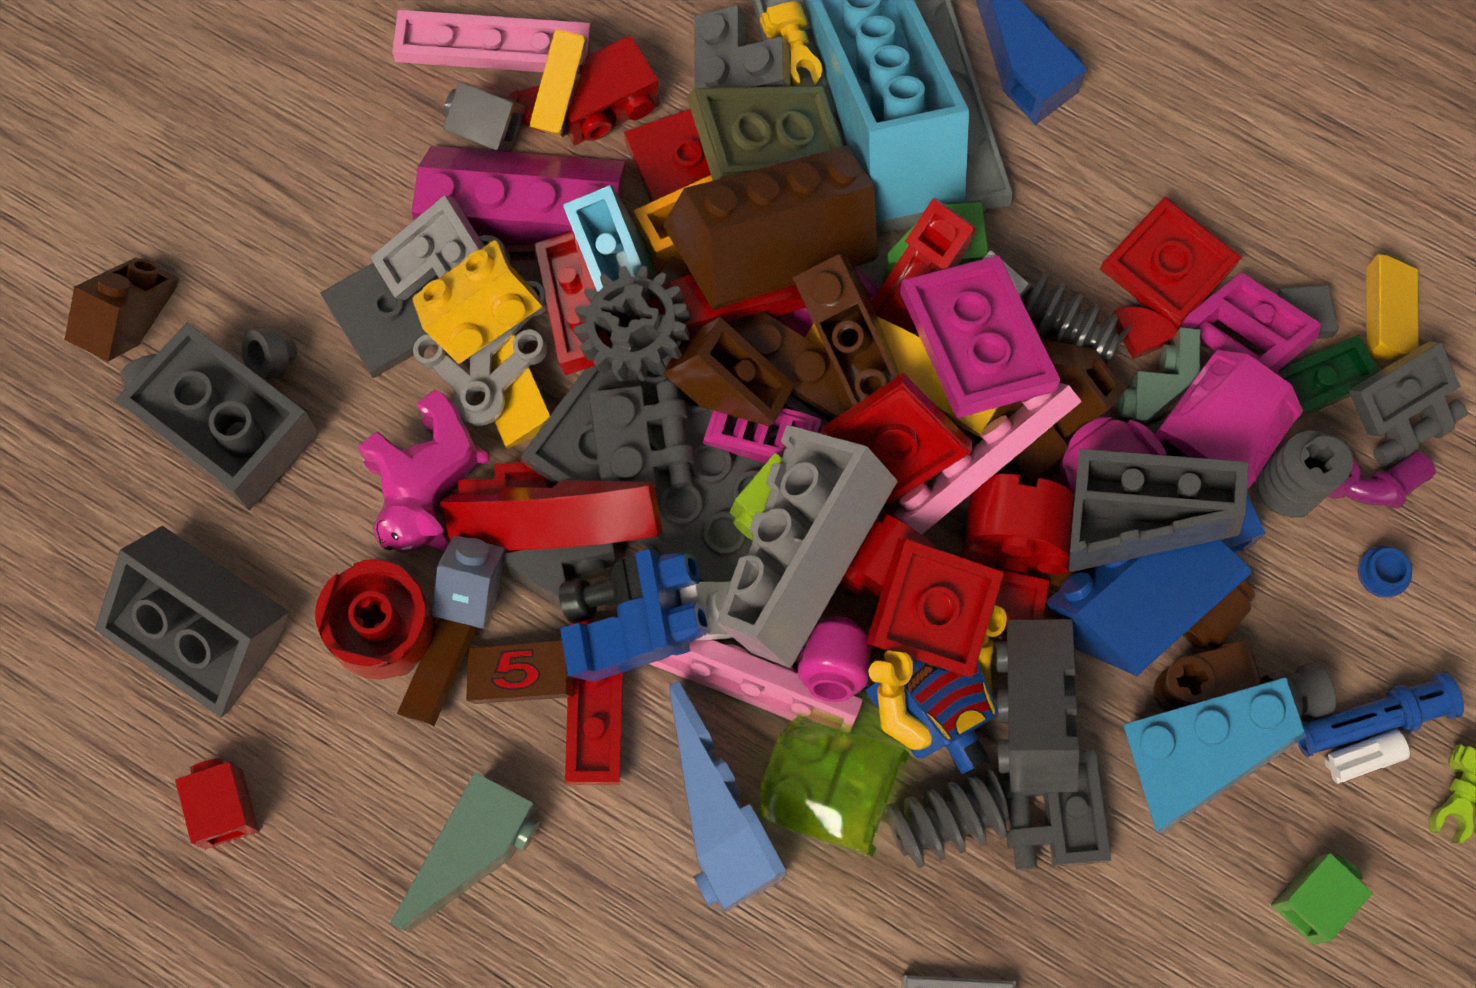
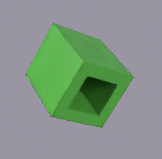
[1271,853,1373,945]

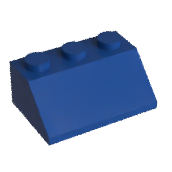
[1046,540,1252,676]

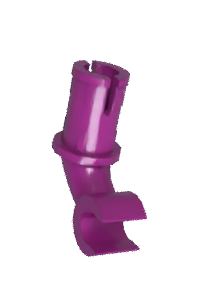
[1328,451,1436,509]

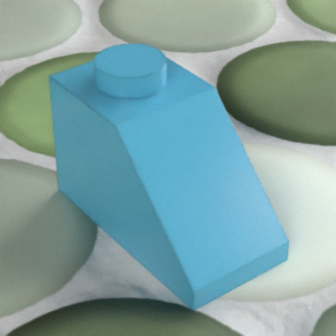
[563,185,657,292]

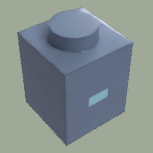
[432,535,505,629]

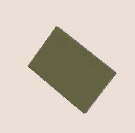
[687,86,843,181]

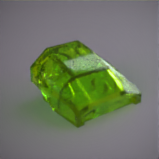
[760,715,909,858]

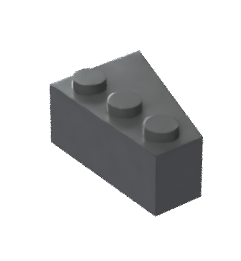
[1069,449,1249,572]

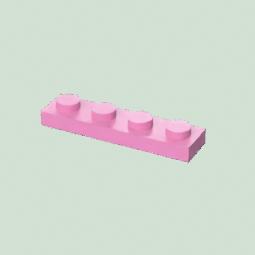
[392,10,591,75]
[892,383,1082,535]
[650,640,863,742]

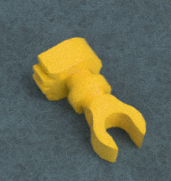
[760,1,822,86]

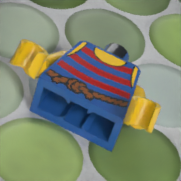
[866,605,1007,774]

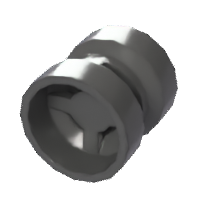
[1262,662,1336,718]

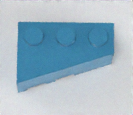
[1123,678,1306,834]

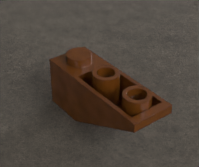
[793,253,900,406]

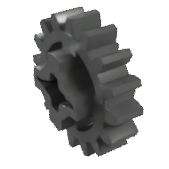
[574,266,691,381]

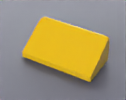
[530,29,587,137]
[1366,254,1419,361]
[468,335,550,449]

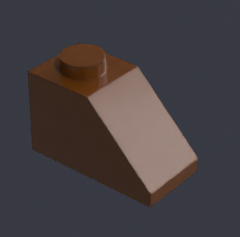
[663,317,795,426]

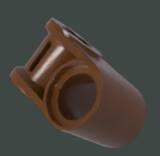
[1153,641,1263,712]

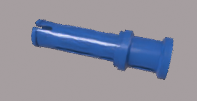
[1297,671,1464,757]

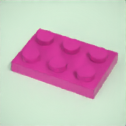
[900,255,1060,418]

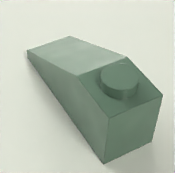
[390,772,540,932]

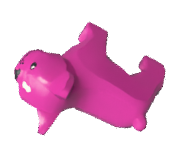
[358,390,490,553]

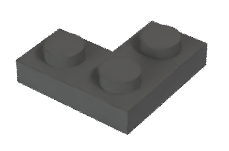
[694,5,791,88]

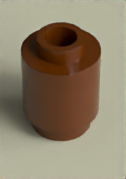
[1182,581,1255,649]

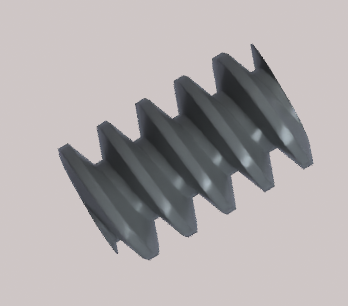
[1024,272,1132,365]
[1256,430,1353,518]
[886,769,1009,868]

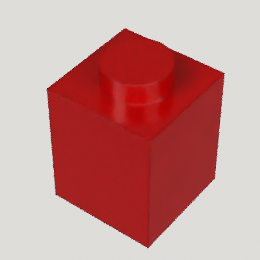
[175,758,259,850]

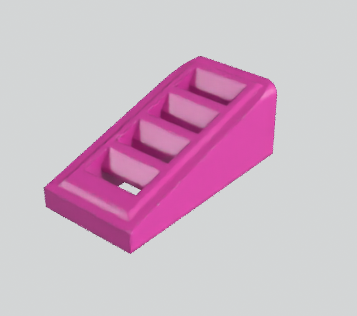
[703,408,822,464]

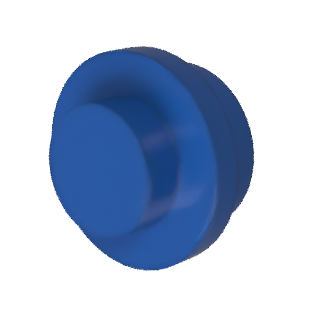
[1358,546,1412,598]

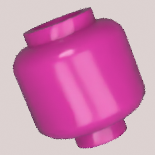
[798,616,872,702]

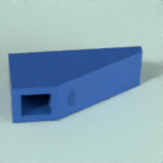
[976,0,1087,125]

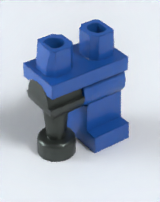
[559,549,711,682]

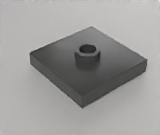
[320,263,432,378]

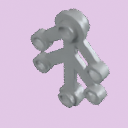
[413,235,548,426]

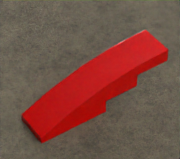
[441,480,663,551]

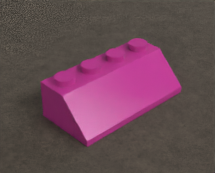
[411,146,626,244]

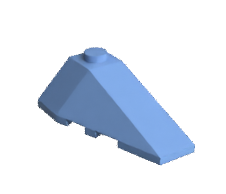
[669,681,786,913]

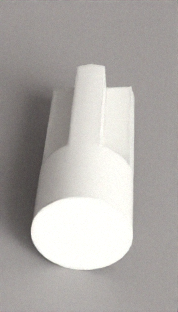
[1324,729,1410,784]

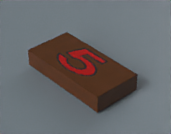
[466,641,574,704]

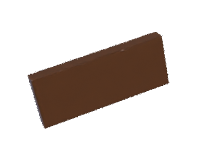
[397,618,477,727]

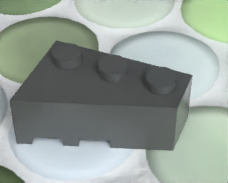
[997,619,1079,792]

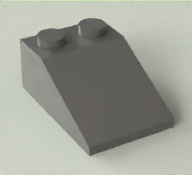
[115,322,318,511]

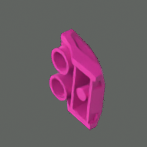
[1154,350,1303,490]

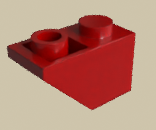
[567,35,659,146]

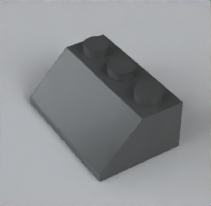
[95,525,289,717]

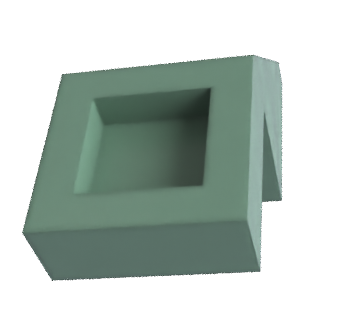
[1118,328,1200,426]

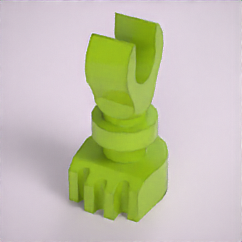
[1428,744,1476,843]

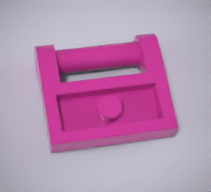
[1181,272,1322,374]

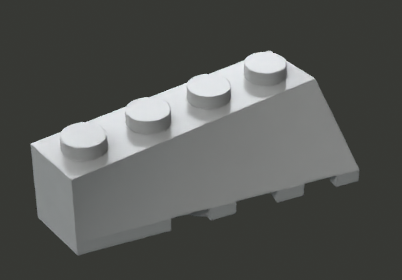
[717,425,897,668]

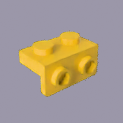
[413,240,543,364]

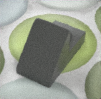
[505,543,615,610]

